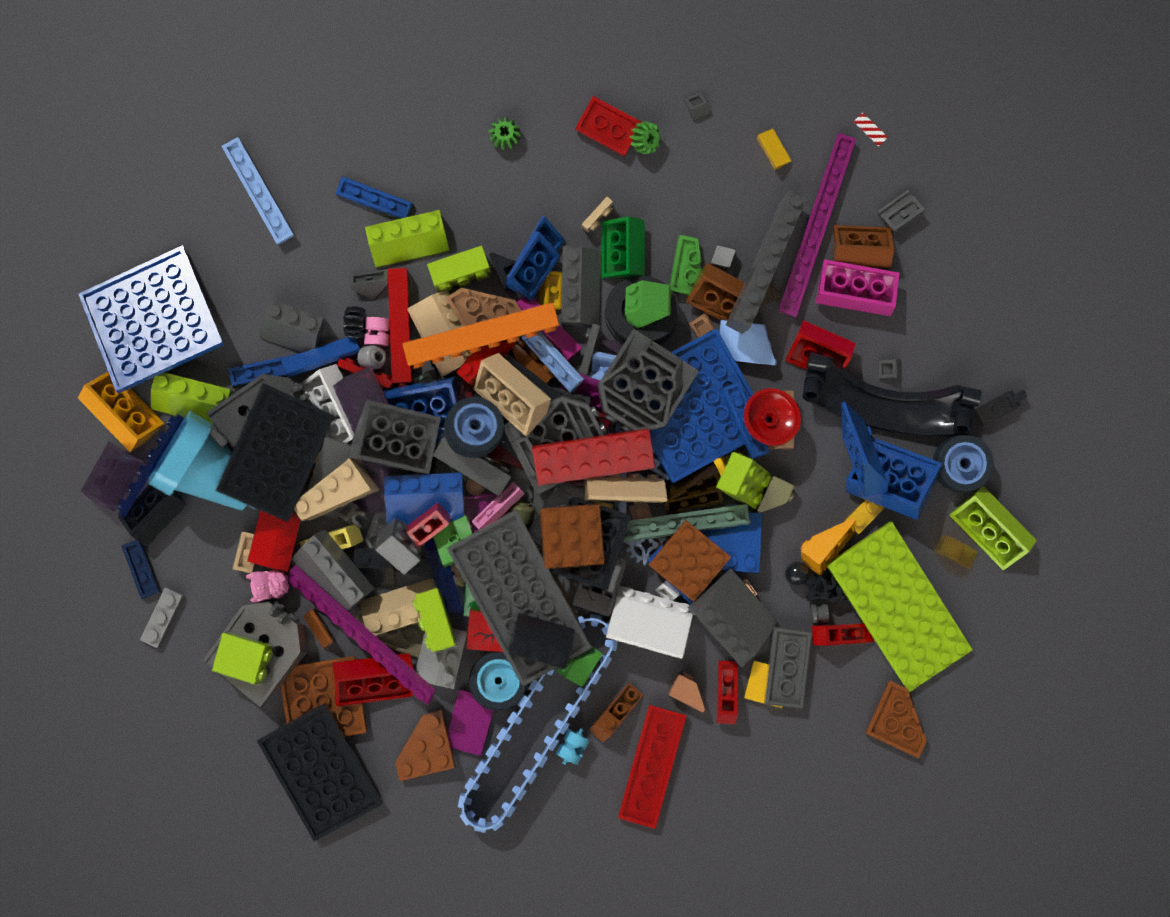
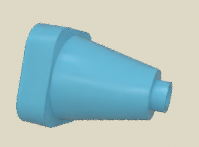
[148,411,255,511]

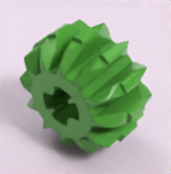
[489,117,521,150]
[630,121,662,154]

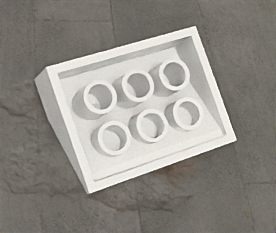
[606,586,693,659]

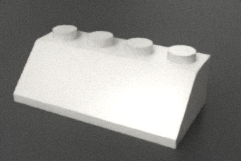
[301,364,361,444]

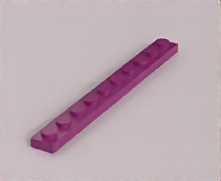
[777,133,856,318]
[288,565,436,705]

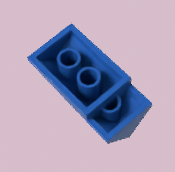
[505,216,565,301]

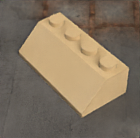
[407,289,473,377]
[474,353,551,436]
[584,474,667,503]
[360,578,436,636]

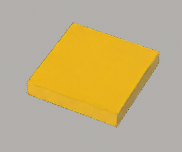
[744,660,782,708]

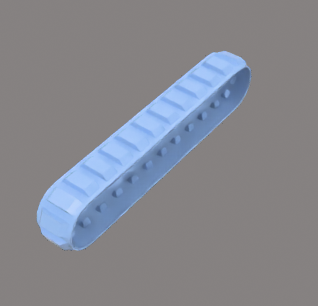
[458,613,618,833]

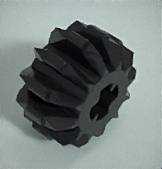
[343,306,367,339]

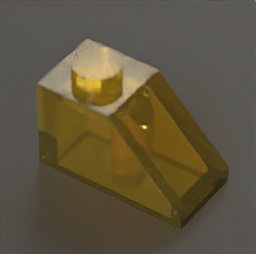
[934,535,977,569]

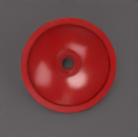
[744,388,801,446]

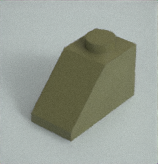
[756,476,795,513]

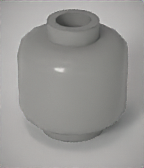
[357,345,386,370]

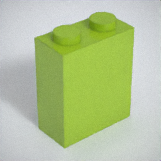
[212,632,272,684]

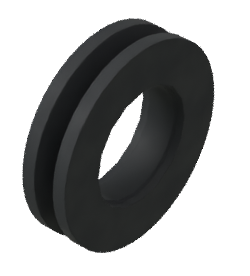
[605,276,679,345]

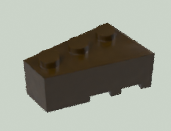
[663,461,724,515]

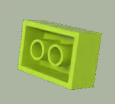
[427,245,491,292]
[717,452,771,509]
[413,588,457,652]

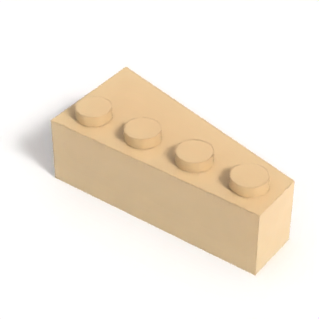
[294,458,379,520]

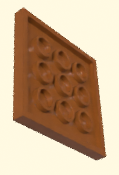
[280,656,367,736]

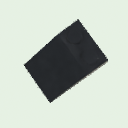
[572,558,627,617]

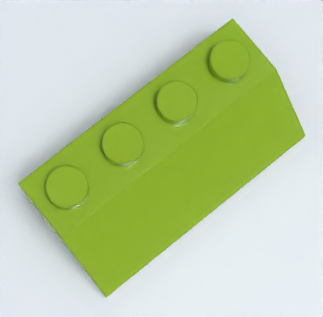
[365,210,450,268]
[151,372,235,422]
[949,486,1037,570]

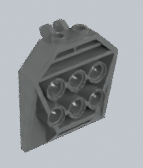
[597,329,699,432]
[206,374,313,448]
[504,395,608,494]
[202,601,307,708]

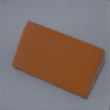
[303,609,335,648]

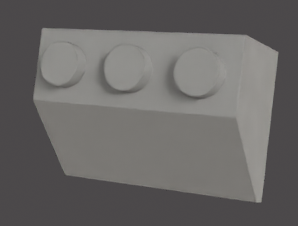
[415,627,467,689]

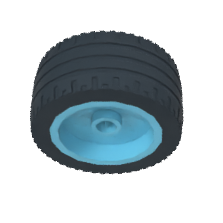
[469,652,527,711]

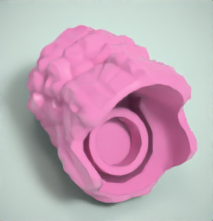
[246,569,289,603]

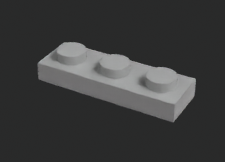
[140,587,184,648]

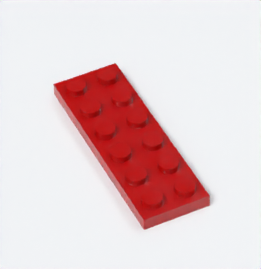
[532,428,655,486]
[618,704,686,829]

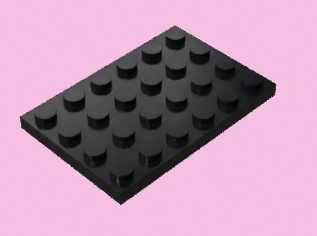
[215,383,334,522]
[257,702,383,842]

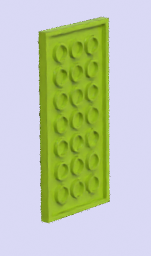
[826,521,972,692]

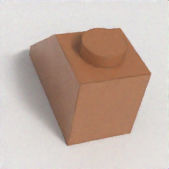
[668,672,705,713]

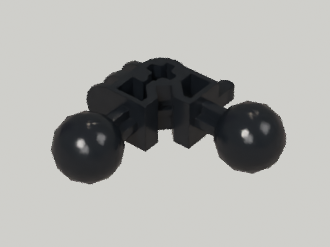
[785,546,852,602]

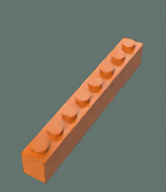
[402,302,560,369]

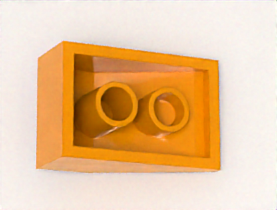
[800,518,856,576]

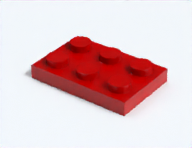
[575,96,642,157]

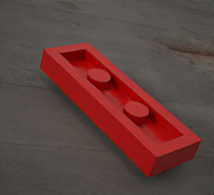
[337,358,394,389]

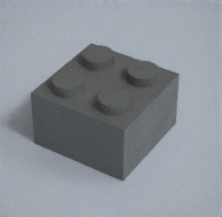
[375,517,423,574]

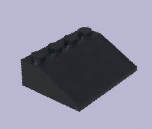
[549,497,631,591]

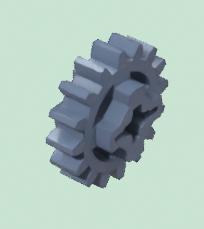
[625,537,666,565]

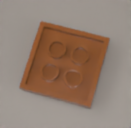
[540,504,604,568]
[649,519,731,602]

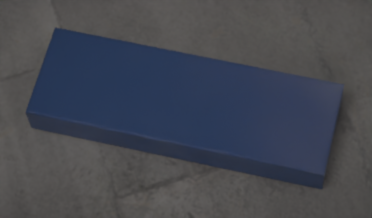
[121,540,161,599]

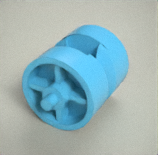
[556,728,590,765]

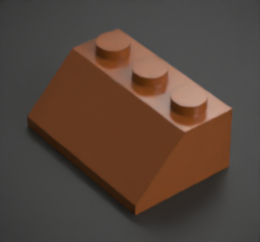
[832,225,894,269]
[686,263,744,320]

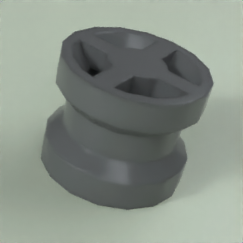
[810,604,829,624]

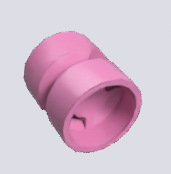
[364,317,390,347]

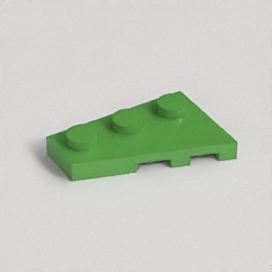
[669,235,701,296]

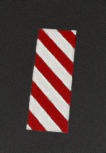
[853,112,888,146]

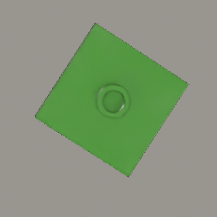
[433,516,473,567]

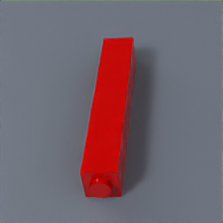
[388,268,413,388]

